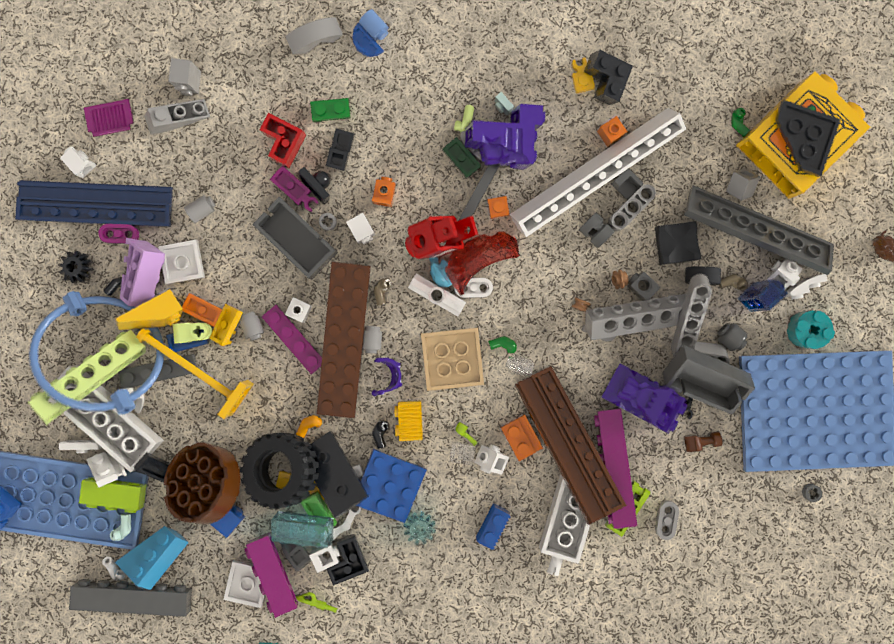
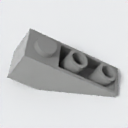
[144,99,210,135]

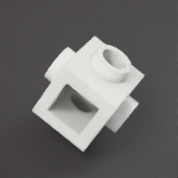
[767,258,802,292]
[474,444,509,475]

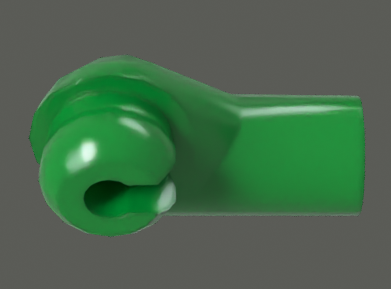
[731,108,750,137]

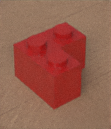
[259,113,306,169]

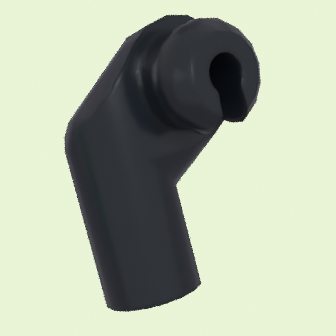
[104,277,122,296]
[372,420,389,449]

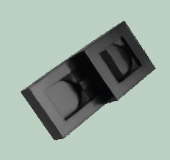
[326,128,355,171]

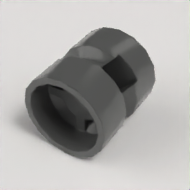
[579,212,615,249]

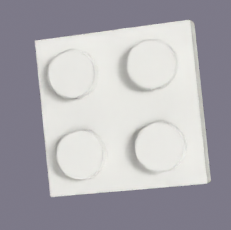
[158,240,205,285]
[223,560,265,608]

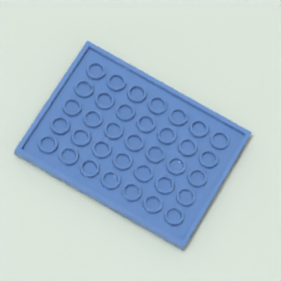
[739,351,894,472]

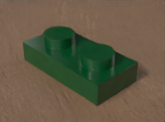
[442,137,481,179]

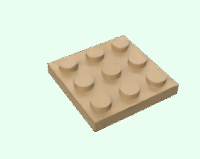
[421,328,484,391]

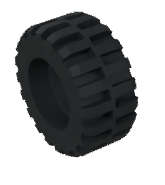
[240,433,319,509]

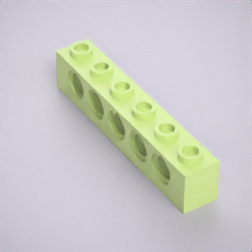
[28,329,146,425]

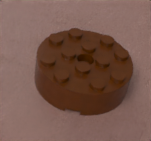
[163,442,241,525]

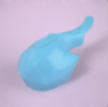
[429,257,456,287]

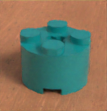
[787,310,835,349]

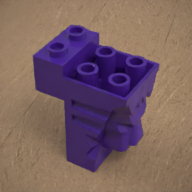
[465,104,546,170]
[602,364,688,434]

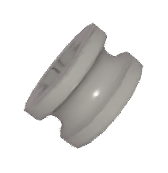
[319,213,337,231]

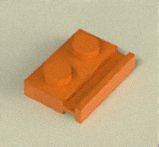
[501,414,543,461]

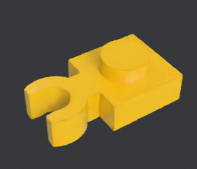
[572,57,595,94]

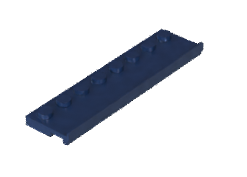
[15,180,173,227]

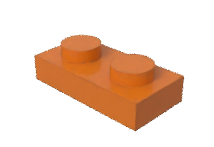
[182,293,223,327]

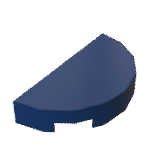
[352,22,384,57]

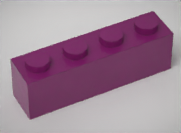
[244,532,298,618]

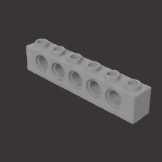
[585,294,698,340]

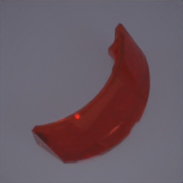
[445,231,520,296]

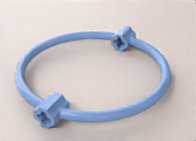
[29,291,164,415]

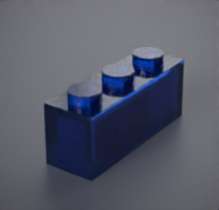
[737,279,788,312]

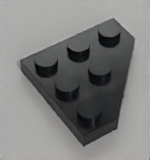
[775,100,841,177]

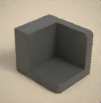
[611,168,644,199]

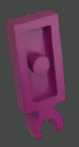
[269,165,319,212]

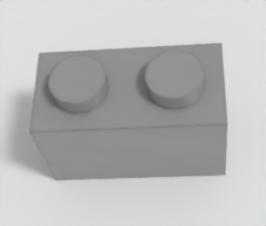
[168,58,201,96]

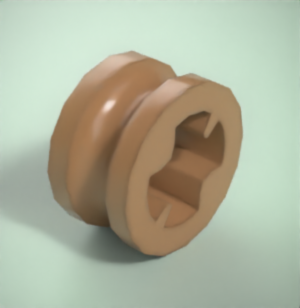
[571,298,591,313]

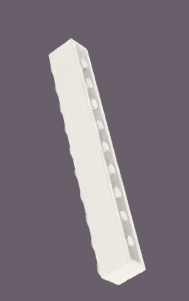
[510,108,686,237]

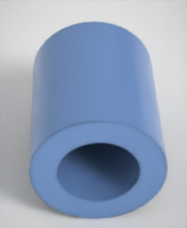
[359,9,389,40]

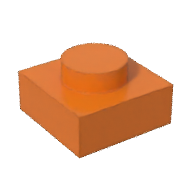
[487,196,510,219]

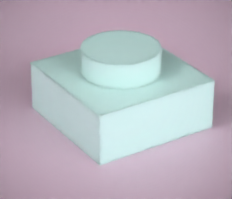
[495,92,514,115]

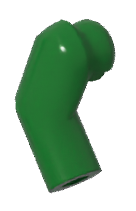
[488,336,517,354]

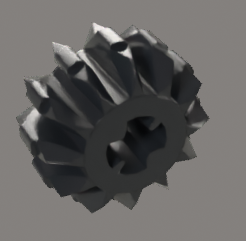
[58,251,94,284]

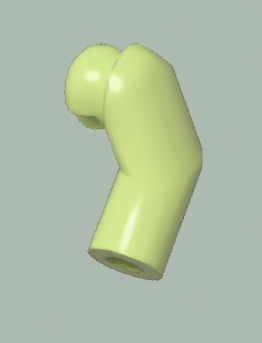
[454,105,474,132]

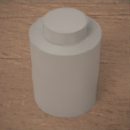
[184,195,216,223]

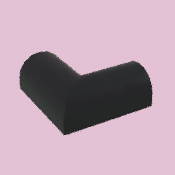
[327,534,369,586]

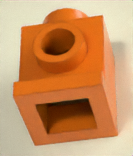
[372,177,396,207]

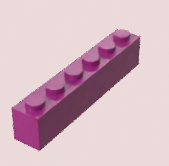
[594,409,638,529]

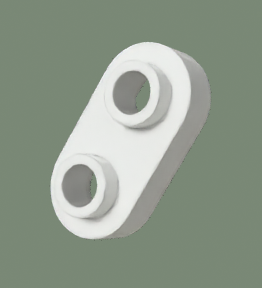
[454,278,493,298]

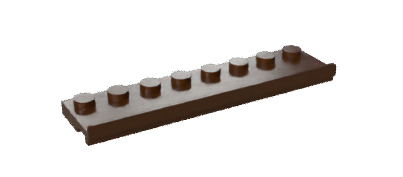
[515,366,627,525]

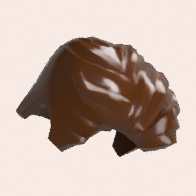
[873,231,894,262]

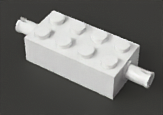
[539,474,590,576]

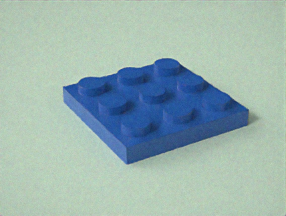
[356,449,427,523]

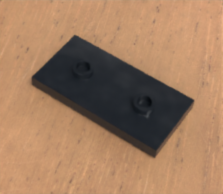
[310,431,369,518]

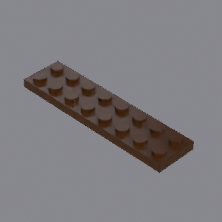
[317,261,371,418]

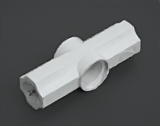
[408,273,466,316]

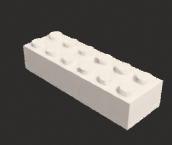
[49,365,164,472]

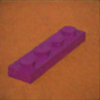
[262,304,322,375]

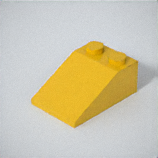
[116,289,183,330]

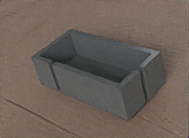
[252,197,338,280]
[662,345,755,415]

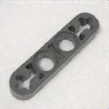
[458,164,500,221]

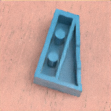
[115,526,189,590]

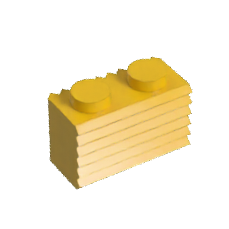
[394,400,423,441]

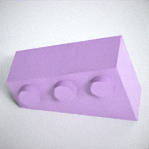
[120,238,165,307]

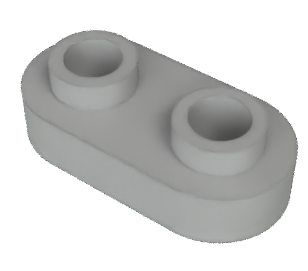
[655,500,679,540]

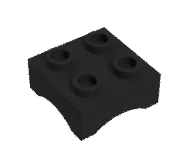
[655,221,702,265]

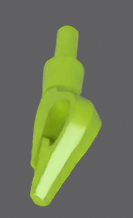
[296,592,338,613]

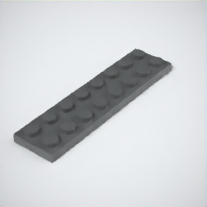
[684,185,834,275]

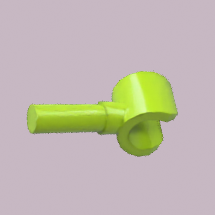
[455,422,477,446]

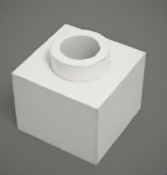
[285,297,312,323]

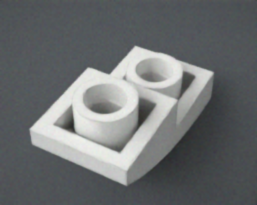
[784,274,827,300]

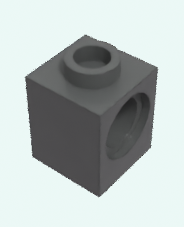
[627,272,661,301]

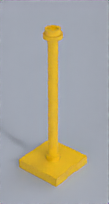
[136,328,254,419]

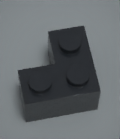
[584,50,633,105]

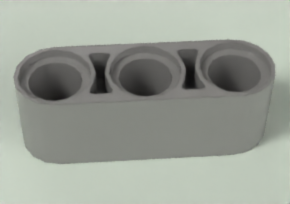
[608,184,656,231]

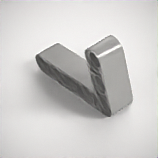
[671,274,730,364]

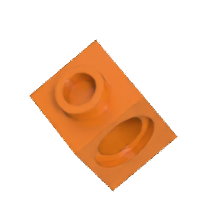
[597,116,627,147]

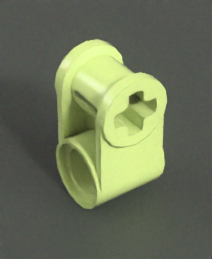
[172,323,213,344]

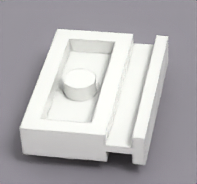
[86,452,127,487]

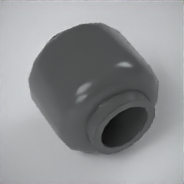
[717,323,747,351]

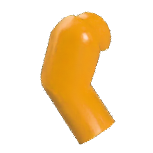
[296,415,322,438]

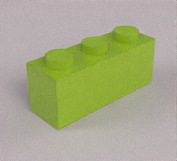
[79,477,147,513]

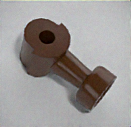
[684,431,722,452]

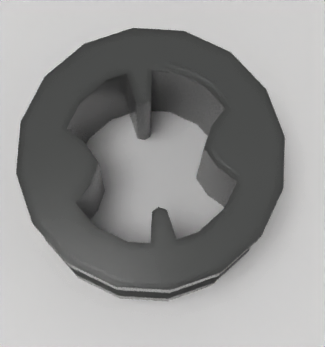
[802,484,822,502]

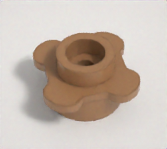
[612,270,628,289]

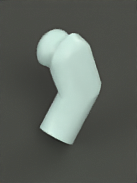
[110,513,131,541]

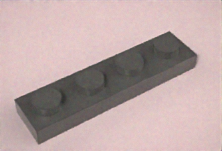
[118,354,197,388]

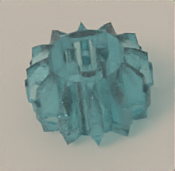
[403,511,436,545]

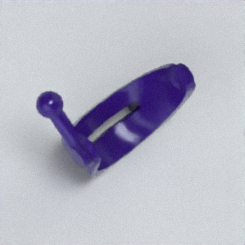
[371,358,403,396]

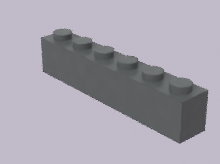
[69,579,192,617]

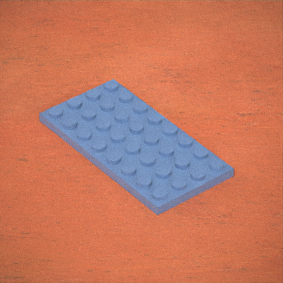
[0,451,149,550]

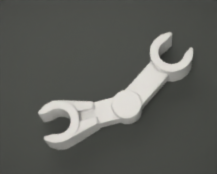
[322,507,362,543]

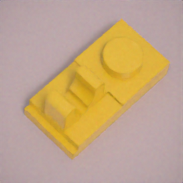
[209,304,243,346]

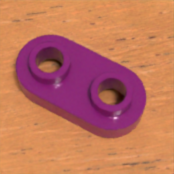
[98,224,139,244]

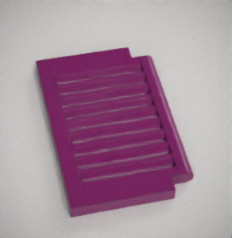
[84,99,134,137]

